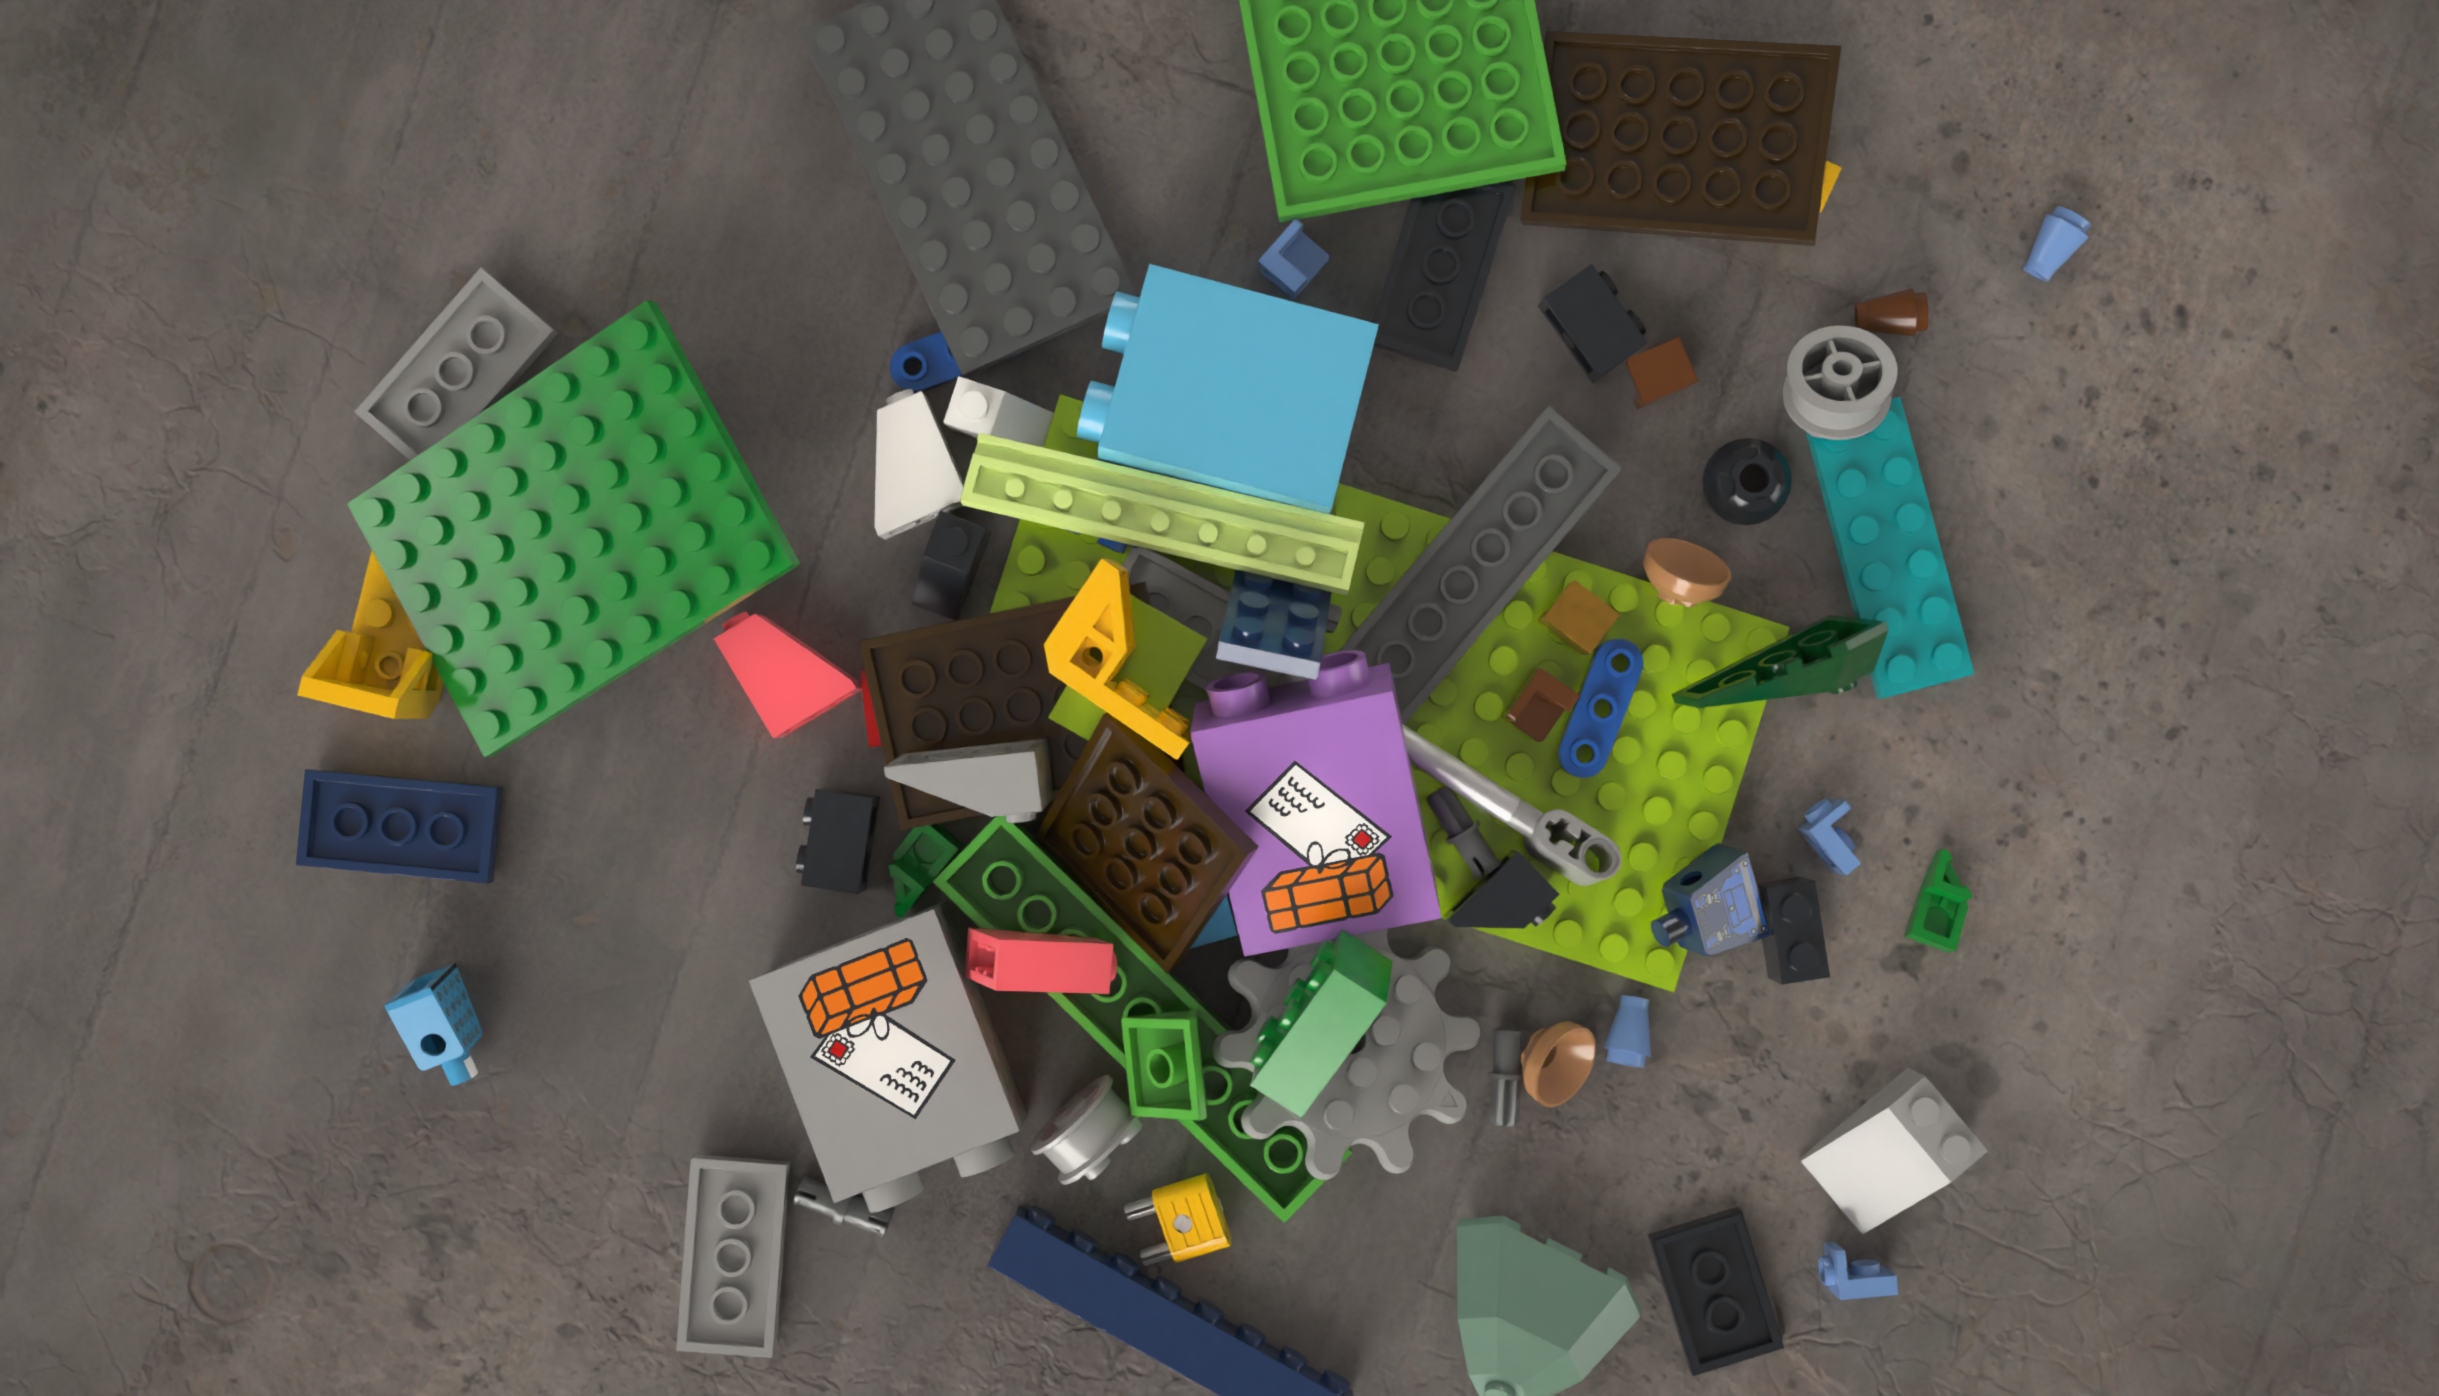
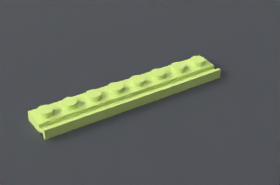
[960,433,1365,596]

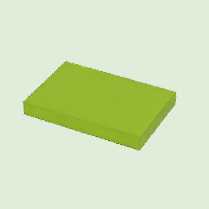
[1048,593,1208,741]

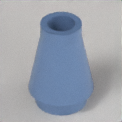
[2023,206,2091,282]
[1603,995,1651,1068]

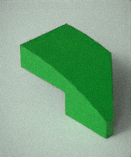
[888,823,963,919]
[1904,849,1973,953]

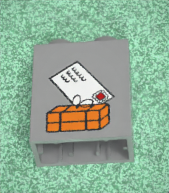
[749,901,1028,1213]

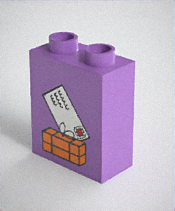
[1190,650,1441,957]

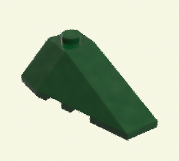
[1672,615,1889,708]

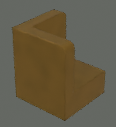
[1538,581,1620,655]

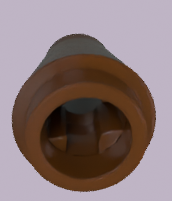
[1855,288,1928,336]

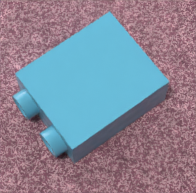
[1077,264,1379,514]

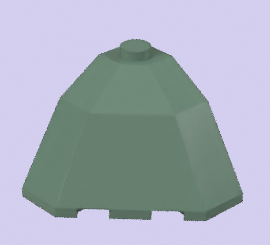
[1457,1216,1642,1396]

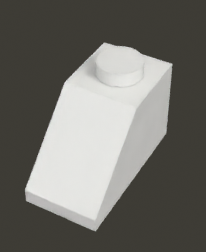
[943,376,1054,447]

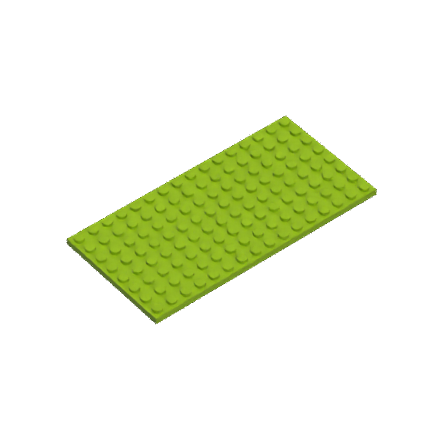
[990,394,1790,992]

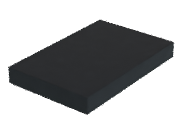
[1647,1207,1785,1376]

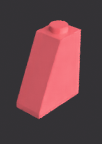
[713,611,862,738]
[964,928,1117,994]

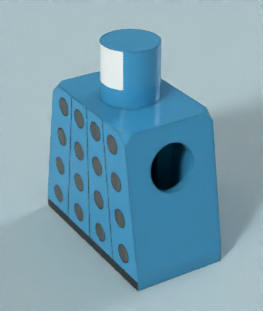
[384,963,482,1086]

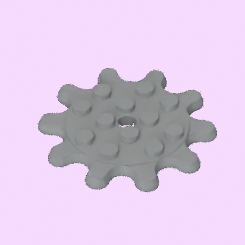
[1212,929,1481,1180]

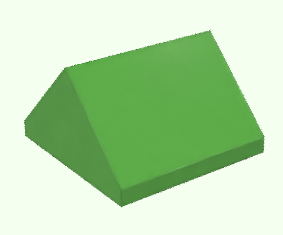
[1121,1009,1207,1121]

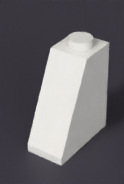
[874,389,965,540]

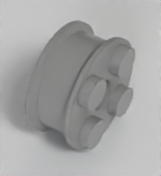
[1783,326,1898,440]
[1030,1075,1143,1185]

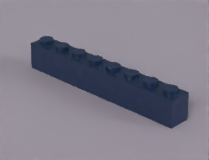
[987,1205,1354,1396]

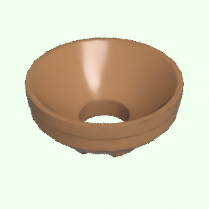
[1643,538,1731,608]
[1521,1021,1597,1107]

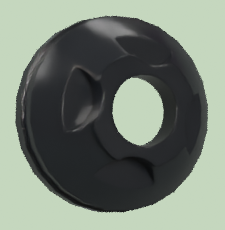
[1702,438,1792,525]

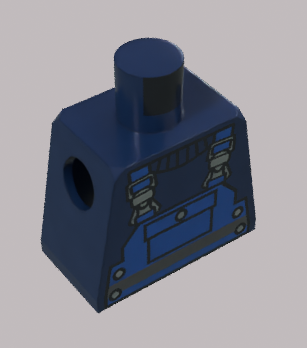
[1651,843,1771,956]

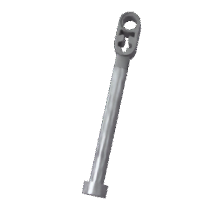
[1278,673,1621,886]

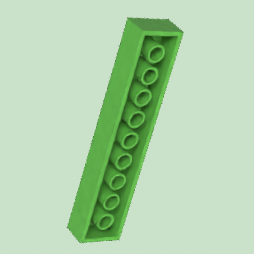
[933,815,1353,1223]

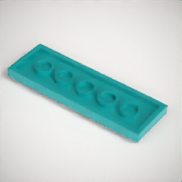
[1805,397,1975,699]

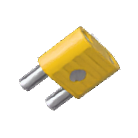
[1124,1173,1232,1266]

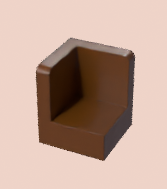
[1626,337,1698,410]
[1501,668,1580,742]

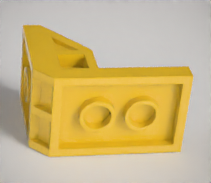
[297,550,444,719]
[1044,558,1192,760]

